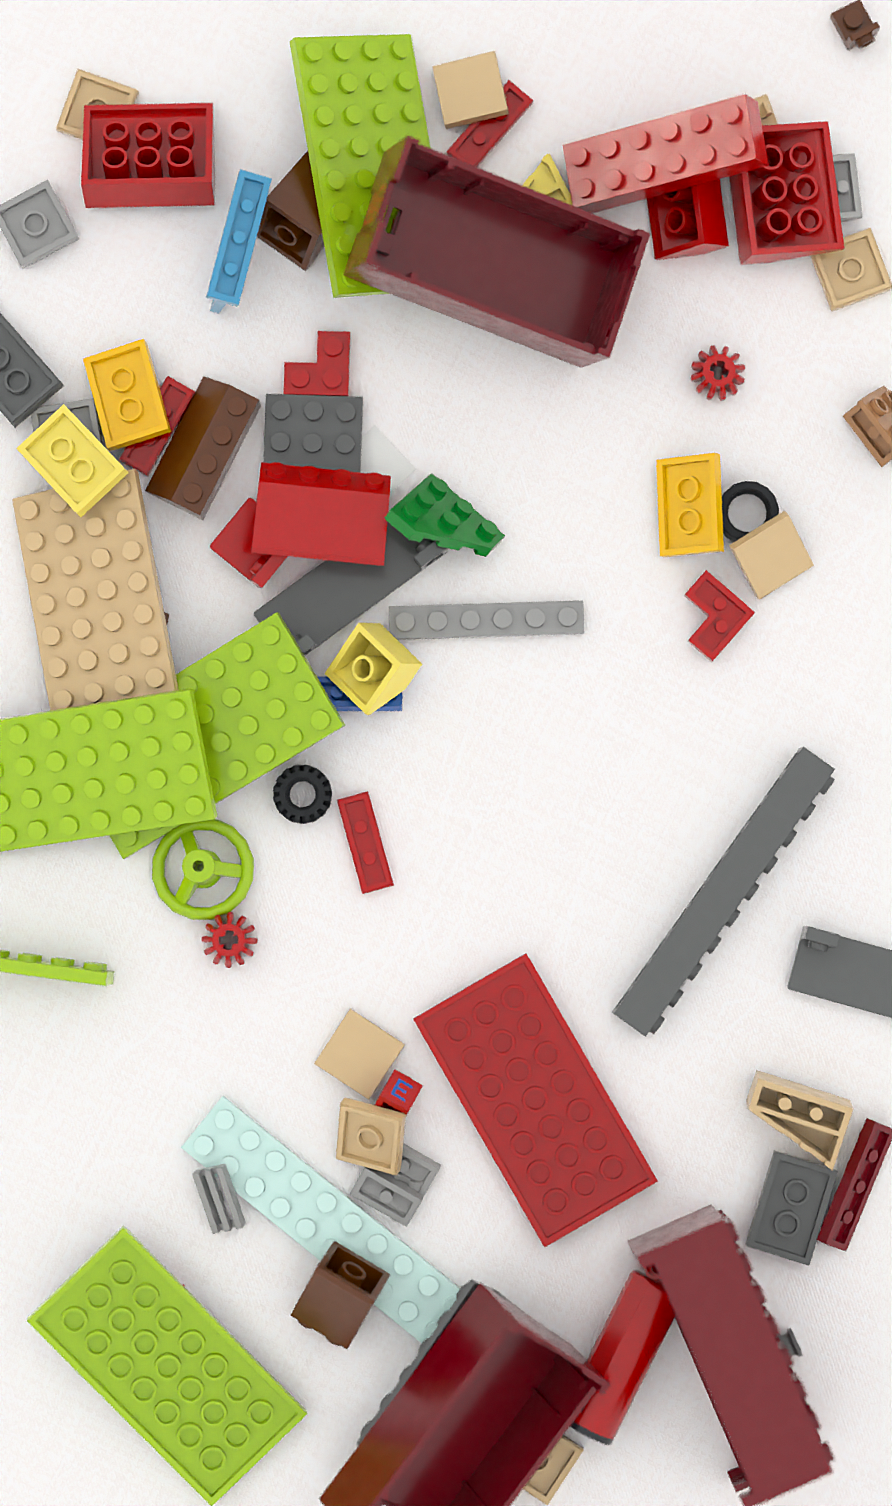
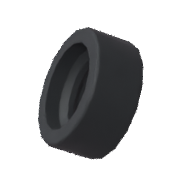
[722,481,779,542]

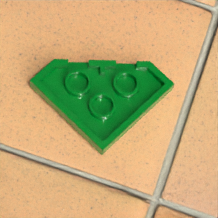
[384,473,505,557]

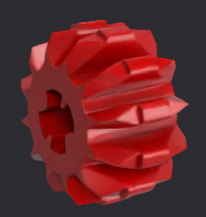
[690,345,745,401]
[201,912,258,968]

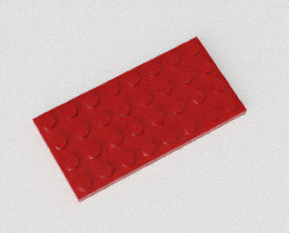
[413,953,658,1248]

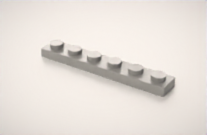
[389,600,584,640]

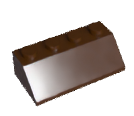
[145,376,261,520]

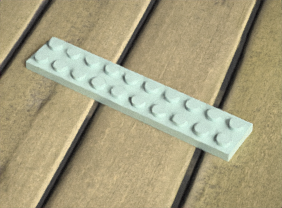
[181,1096,460,1343]

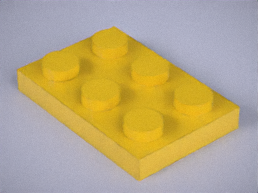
[83,339,171,452]
[656,453,724,557]

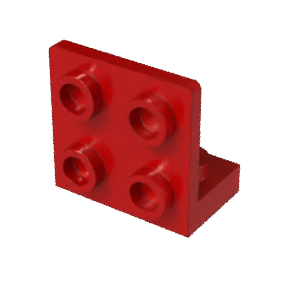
[210,498,288,588]

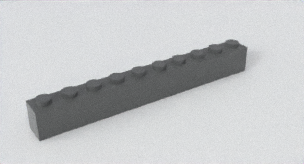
[612,746,835,1037]

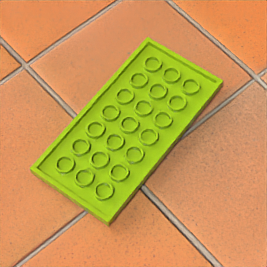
[289,34,431,298]
[109,612,346,859]
[0,688,218,852]
[27,1225,307,1506]

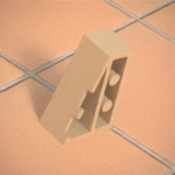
[746,1070,853,1170]

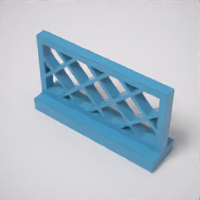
[206,169,272,314]

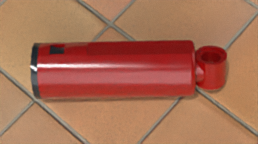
[570,1264,676,1445]

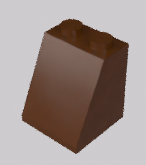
[257,150,324,271]
[290,1241,391,1349]

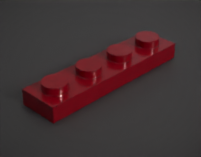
[817,1118,892,1251]

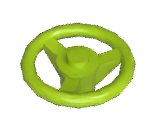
[152,819,254,920]

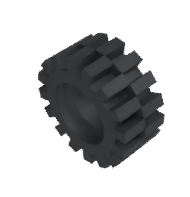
[273,764,332,824]

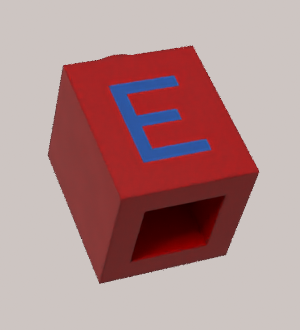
[374,1069,423,1116]

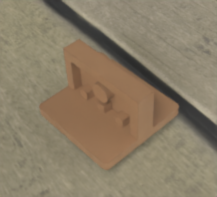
[843,386,892,467]

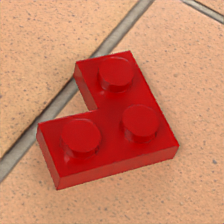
[284,331,350,396]
[684,570,755,662]

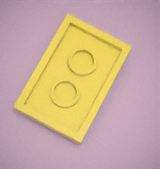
[16,404,129,517]

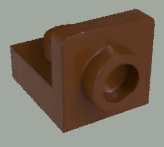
[830,0,880,50]

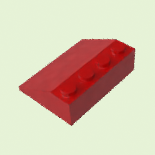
[81,103,215,208]
[729,121,845,265]
[251,462,391,566]

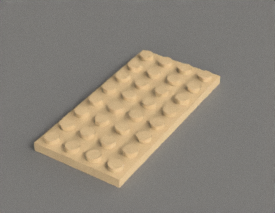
[12,469,179,711]

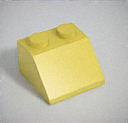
[324,622,422,715]

